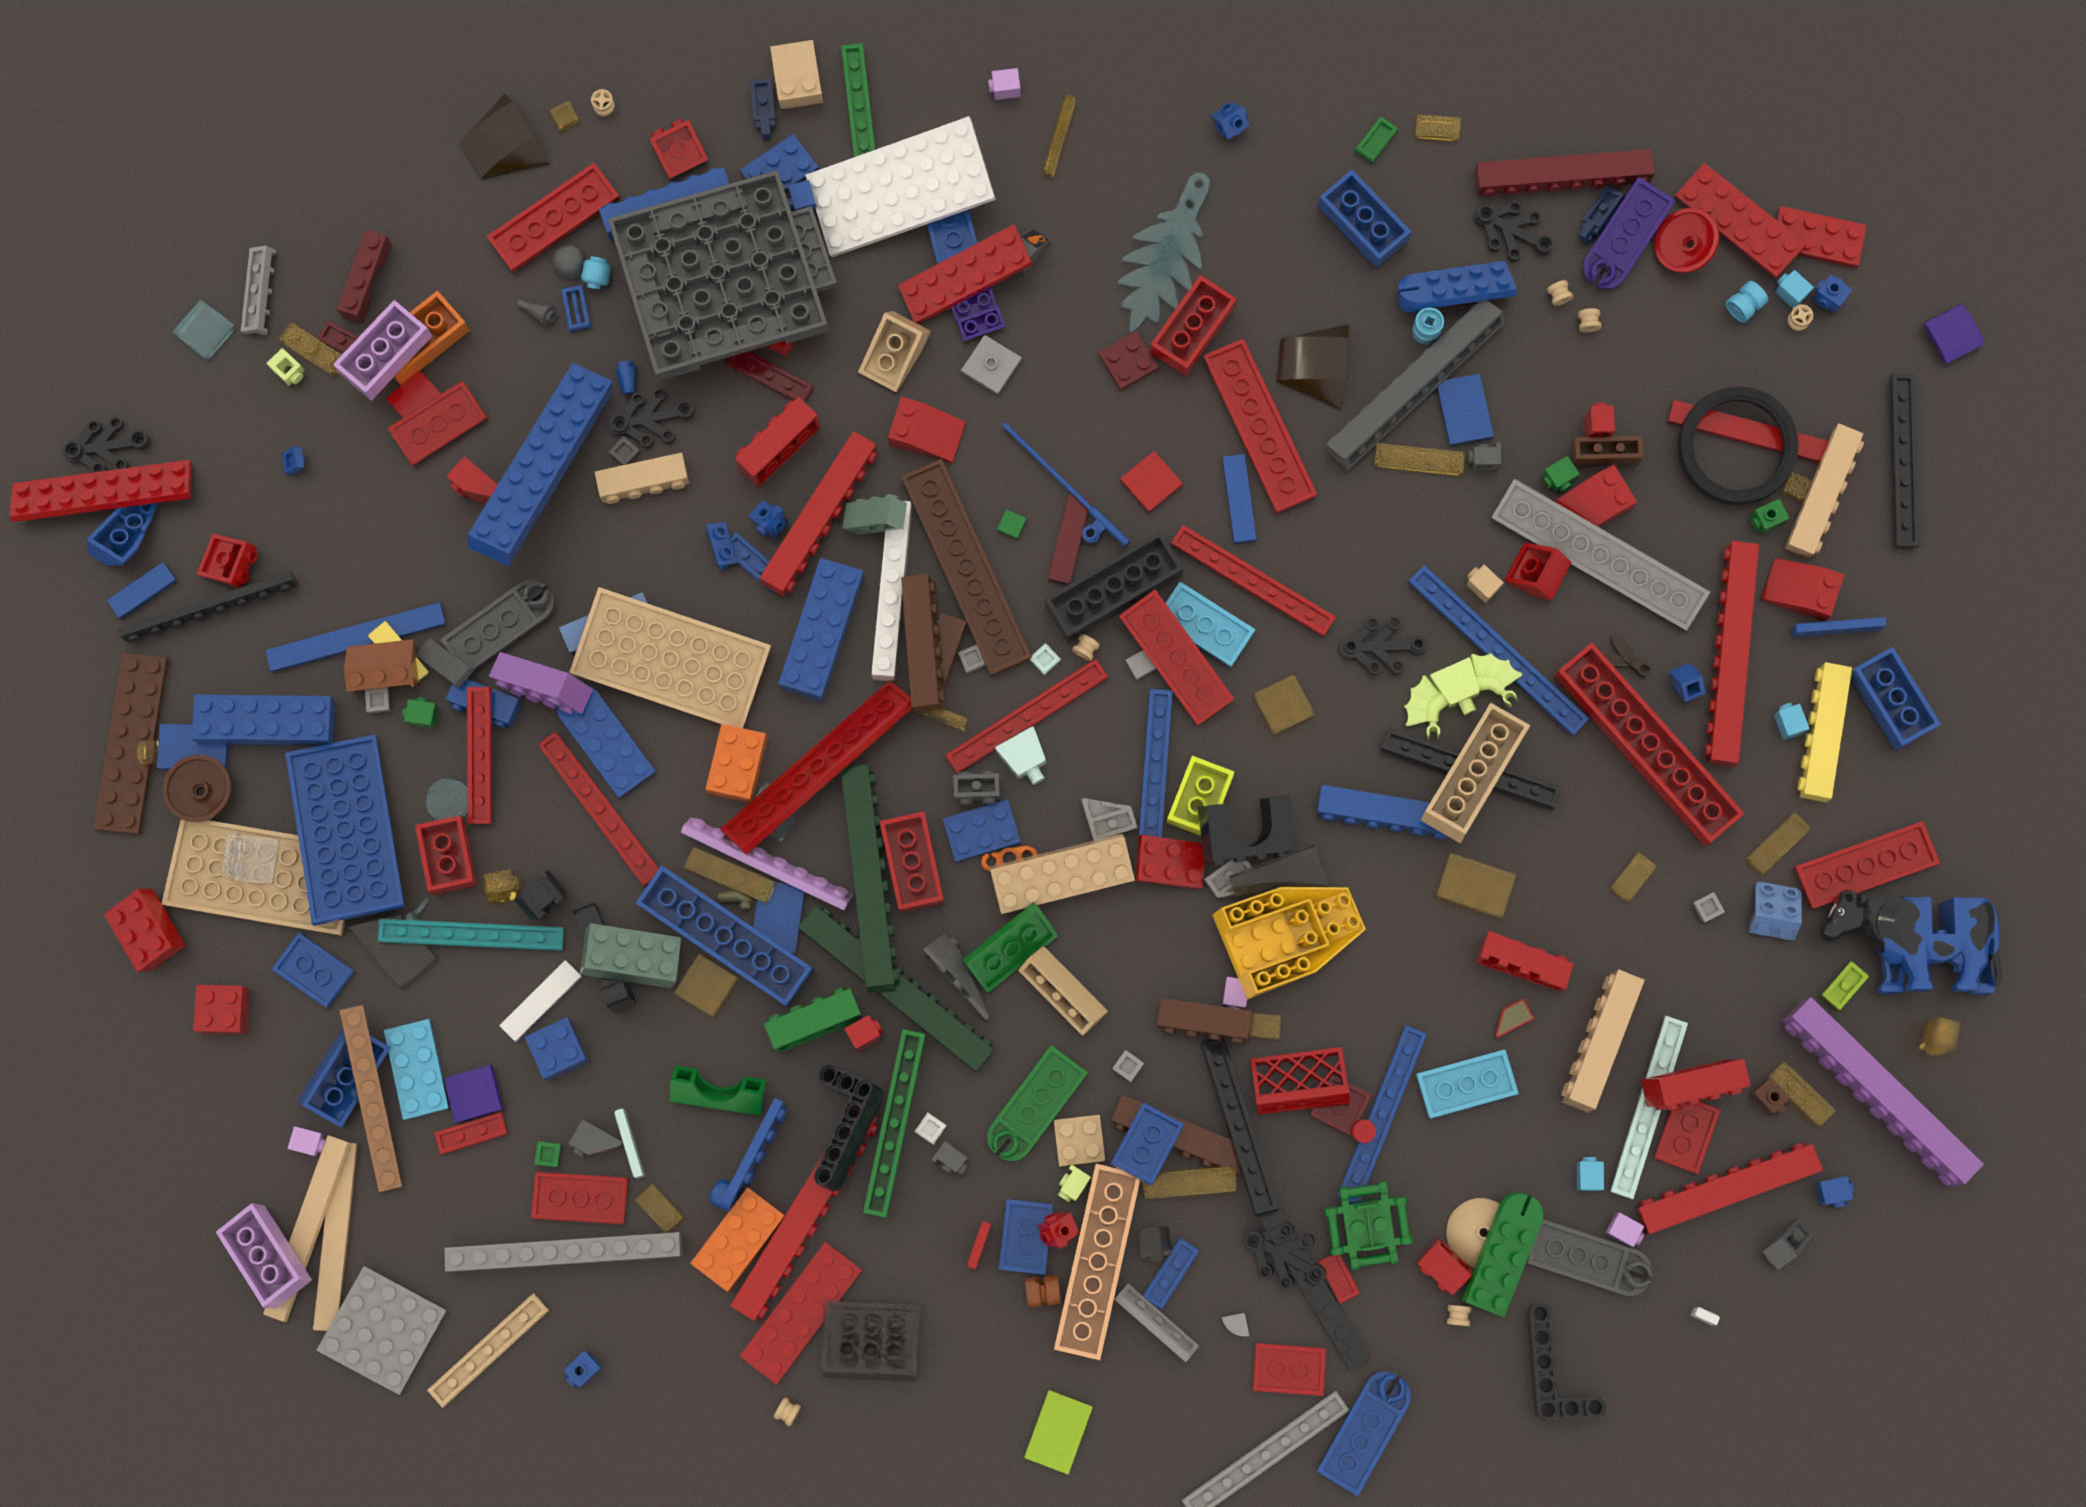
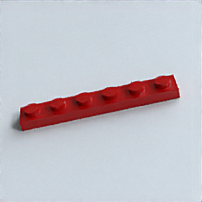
[467,687,492,824]

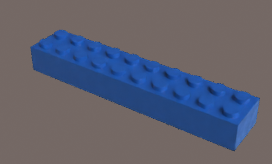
[468,363,612,567]

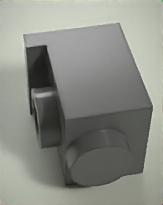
[1468,443,1501,471]
[931,1141,969,1176]

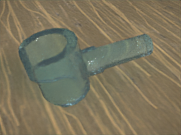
[405,898,429,921]

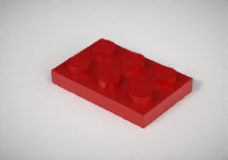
[1135,835,1205,890]

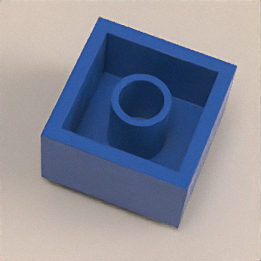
[525,1017,590,1081]

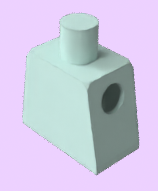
[995,726,1046,785]

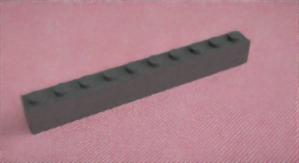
[1326,300,1505,470]

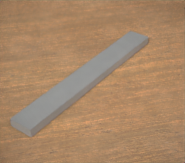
[1182,1391,1350,1507]

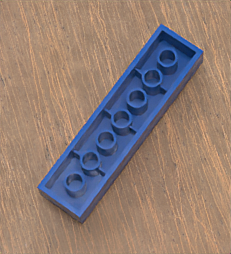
[636,865,815,1008]

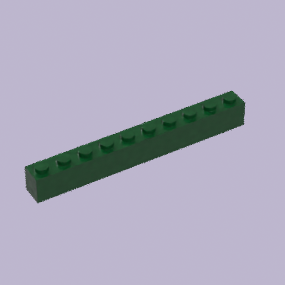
[841,764,899,993]
[798,906,994,1073]

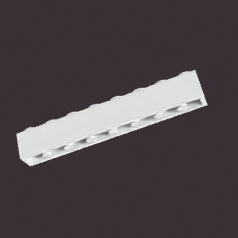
[872,501,912,682]

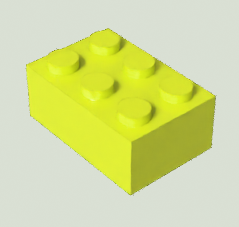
[1167,756,1235,836]

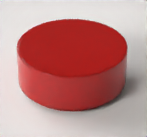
[1351,1119,1376,1143]

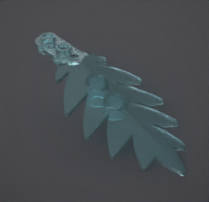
[1118,173,1210,333]

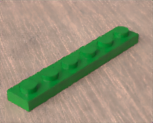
[841,43,875,157]

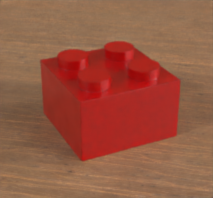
[193,985,249,1035]

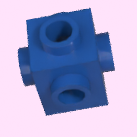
[1211,102,1250,140]
[1813,274,1853,314]
[748,500,789,539]

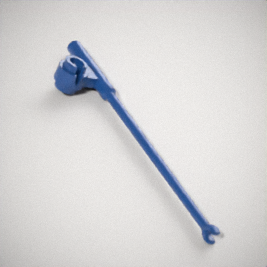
[1002,422,1131,548]

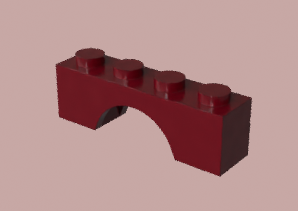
[336,229,392,324]

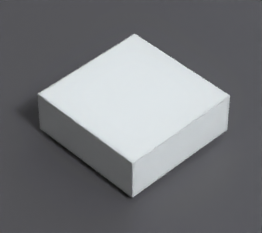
[914,1112,947,1145]
[1690,1307,1720,1326]

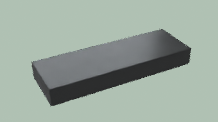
[416,638,473,688]

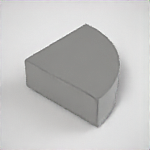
[1221,1313,1249,1337]

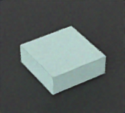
[1030,643,1061,676]

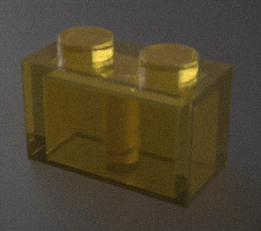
[1919,1017,1961,1057]

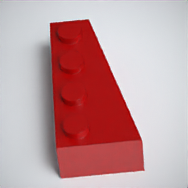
[1475,931,1574,992]

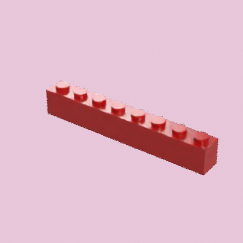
[760,431,878,597]
[1635,1142,1823,1235]

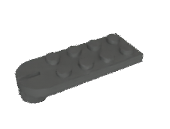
[440,579,555,673]
[1526,1219,1653,1296]

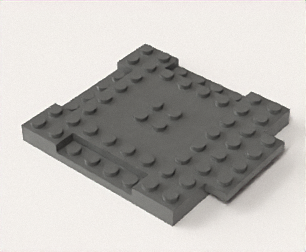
[608,170,837,382]

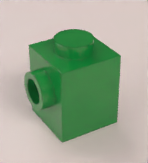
[1542,456,1580,493]
[1751,499,1790,535]
[402,697,439,730]

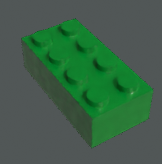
[764,987,863,1054]

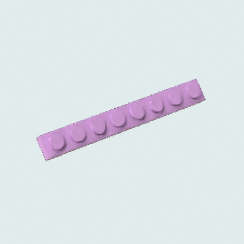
[681,817,854,910]

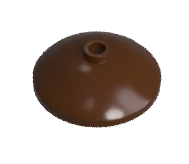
[162,755,232,822]

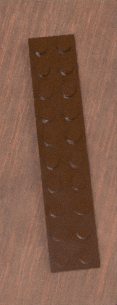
[901,459,1032,676]

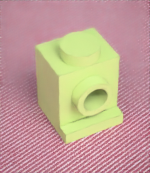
[266,348,305,386]
[1058,1164,1091,1203]

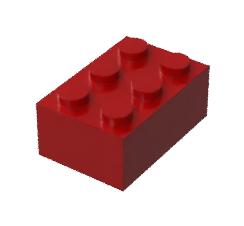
[415,815,478,896]
[104,888,186,972]

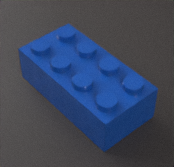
[1317,170,1412,269]
[1850,647,1941,751]

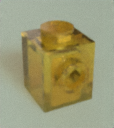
[483,869,519,905]

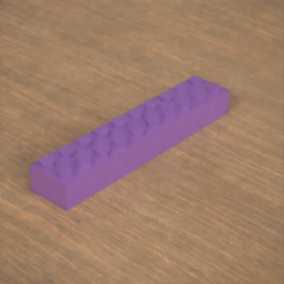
[1781,997,1984,1187]

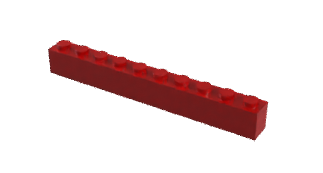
[1704,541,1759,767]
[731,1114,879,1321]

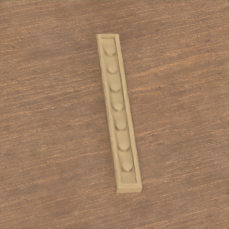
[263,1135,351,1322]
[313,1143,358,1331]

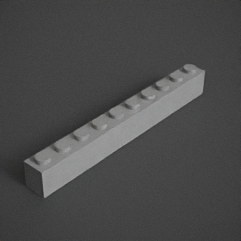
[444,1232,683,1272]

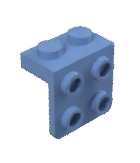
[1749,882,1802,941]

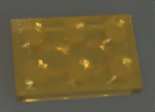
[1436,853,1516,919]

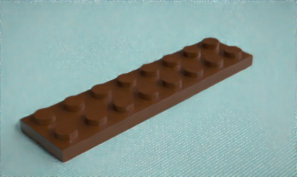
[93,653,169,835]

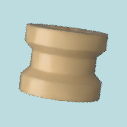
[591,89,615,116]
[1547,280,1574,306]
[1787,304,1813,331]
[1578,308,1602,332]
[1072,634,1100,661]
[1446,1305,1471,1326]
[773,1397,801,1427]

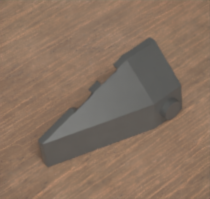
[923,934,990,1022]

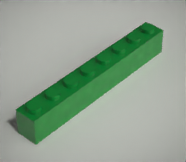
[863,1029,926,1219]

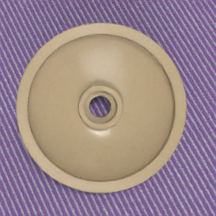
[1446,1198,1499,1268]

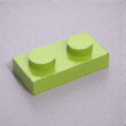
[1820,961,1869,1011]

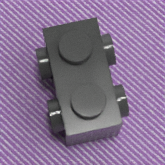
[953,771,1000,805]

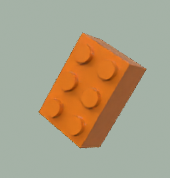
[706,724,768,803]

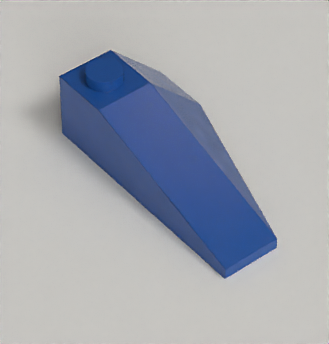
[86,503,159,566]

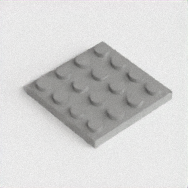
[316,1266,447,1395]

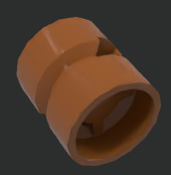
[1025,1274,1061,1308]

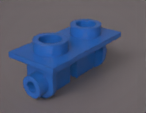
[705,522,738,570]

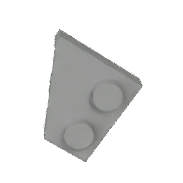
[1081,798,1137,841]
[1204,859,1267,898]

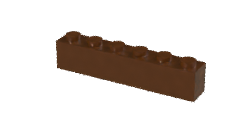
[901,574,946,713]
[1111,1095,1241,1177]

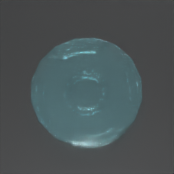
[426,778,468,820]

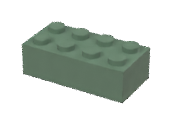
[580,923,681,988]

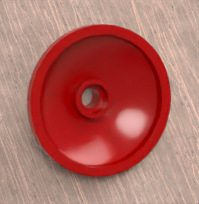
[1654,208,1720,273]

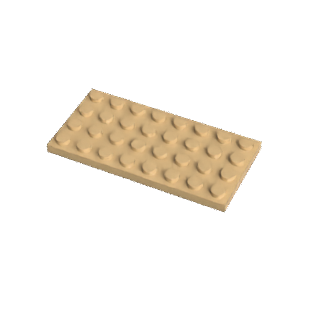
[569,587,771,728]
[162,819,346,936]

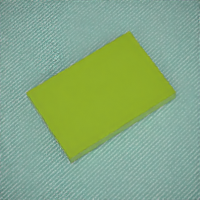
[1024,1390,1093,1474]

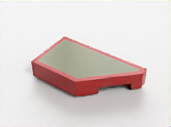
[1495,998,1534,1039]

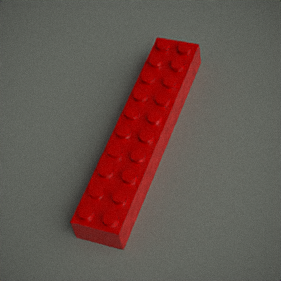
[1554,643,1745,847]

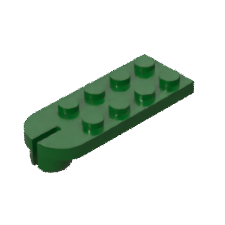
[987,1045,1088,1162]
[1462,1191,1543,1318]

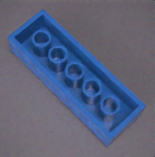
[778,558,865,702]
[191,694,336,746]

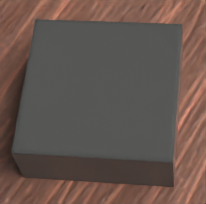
[609,436,641,465]

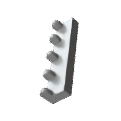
[241,245,276,335]
[1114,1284,1199,1362]

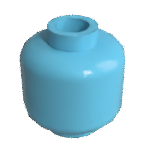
[581,256,612,290]

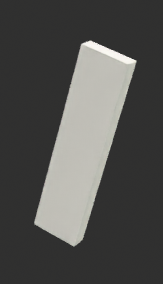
[499,960,582,1042]

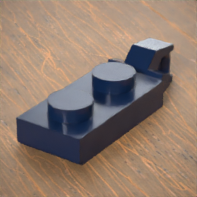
[750,79,776,140]
[1578,188,1625,245]

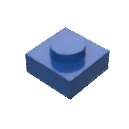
[282,446,305,475]

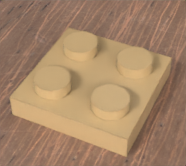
[1054,1115,1105,1167]

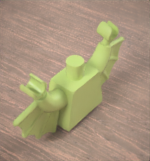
[1404,653,1522,740]

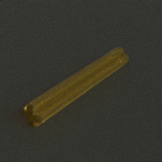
[1043,95,1076,177]

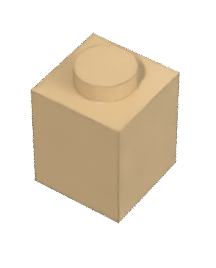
[1466,565,1504,604]

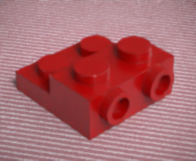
[649,118,708,179]
[196,534,257,588]

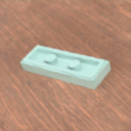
[614,1108,646,1179]

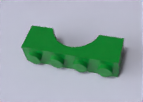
[669,1066,766,1116]

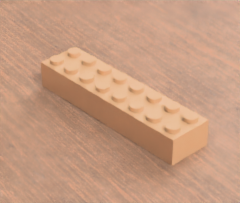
[1054,1164,1140,1360]

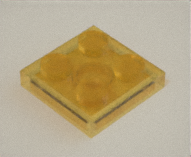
[1253,675,1314,735]
[674,954,738,1018]

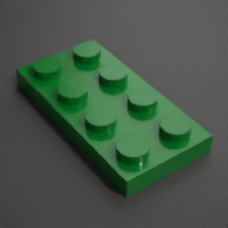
[962,902,1058,994]

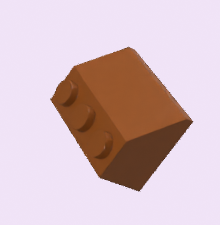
[344,639,420,692]

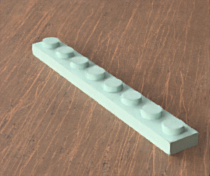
[1609,1016,1688,1200]

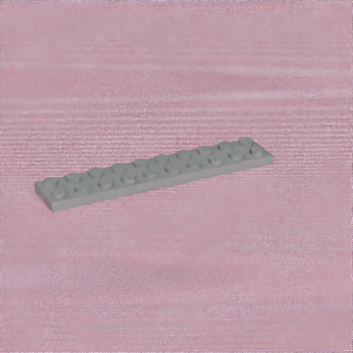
[1491,479,1710,631]

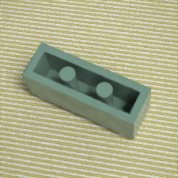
[842,494,907,535]

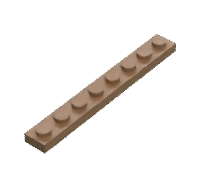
[339,1005,402,1192]

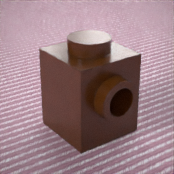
[1749,1077,1790,1115]

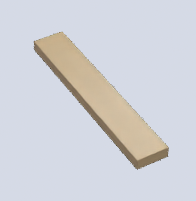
[427,1293,550,1408]

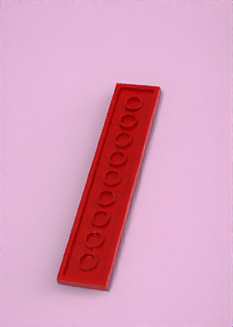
[720,680,912,855]

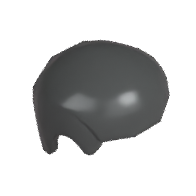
[552,244,587,280]

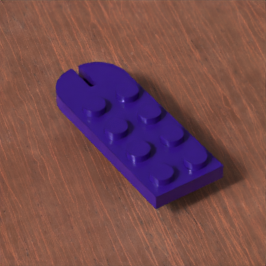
[1583,177,1676,290]

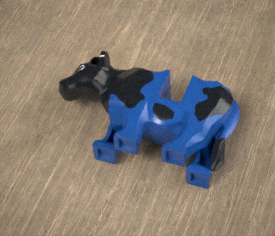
[1819,890,2003,995]

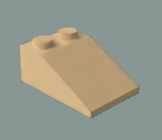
[770,40,823,110]
[858,311,931,392]

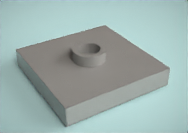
[961,335,1022,395]

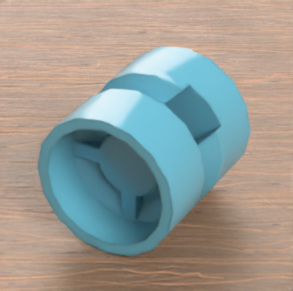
[1725,281,1768,323]
[1412,307,1444,345]

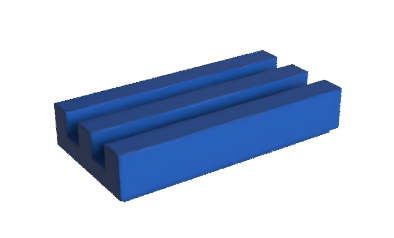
[561,285,592,333]

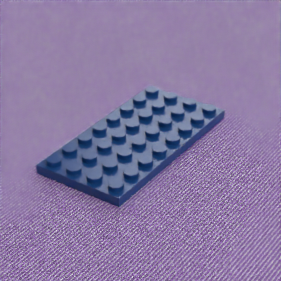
[285,735,405,926]

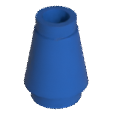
[615,361,637,394]

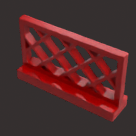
[1250,1047,1350,1115]

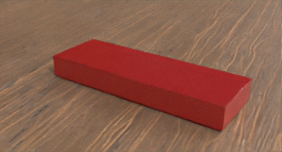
[434,1112,508,1155]

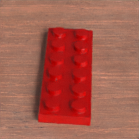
[486,163,620,273]
[1675,163,1806,279]
[898,224,1033,324]
[1119,589,1235,726]
[1794,821,1940,910]
[740,1242,863,1385]

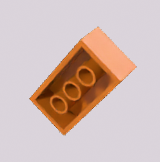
[394,290,470,385]
[690,1187,785,1292]

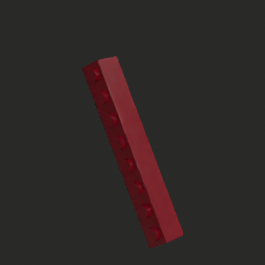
[1474,149,1655,197]

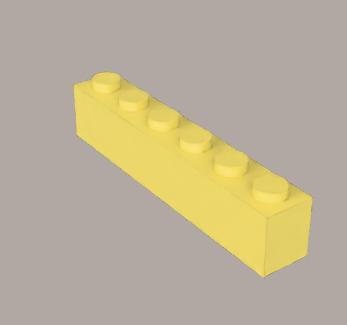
[1797,662,1852,802]

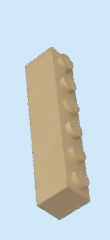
[1784,423,1864,559]

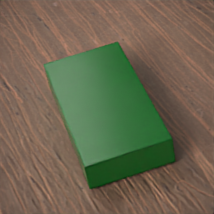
[1355,116,1398,164]

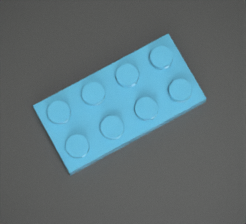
[1166,582,1256,668]
[384,1019,450,1120]
[1416,1049,1519,1119]

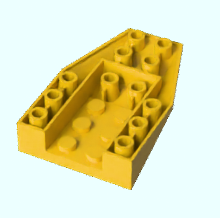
[1212,887,1366,1000]

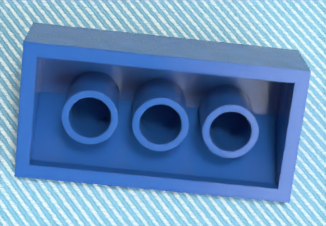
[297,1028,391,1128]

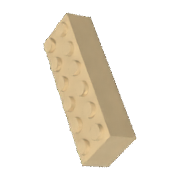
[1421,703,1530,844]
[989,834,1135,914]
[1561,969,1645,1113]

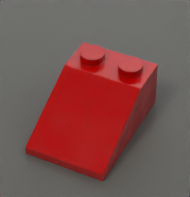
[888,397,966,464]
[447,456,498,504]
[1555,465,1637,527]
[1761,558,1845,622]

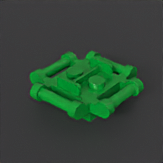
[1324,1180,1413,1270]

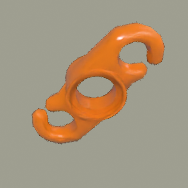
[981,846,1038,872]

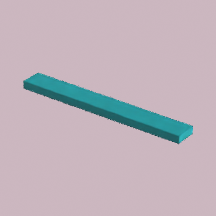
[378,919,565,951]

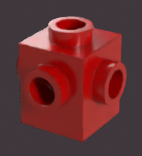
[1037,1212,1080,1249]

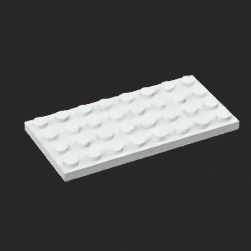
[806,116,996,258]

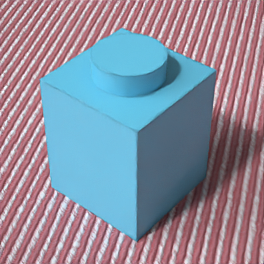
[1775,270,1814,308]
[1774,703,1810,740]
[1576,1157,1604,1191]

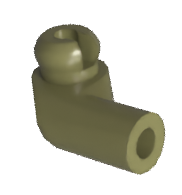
[718,890,752,911]

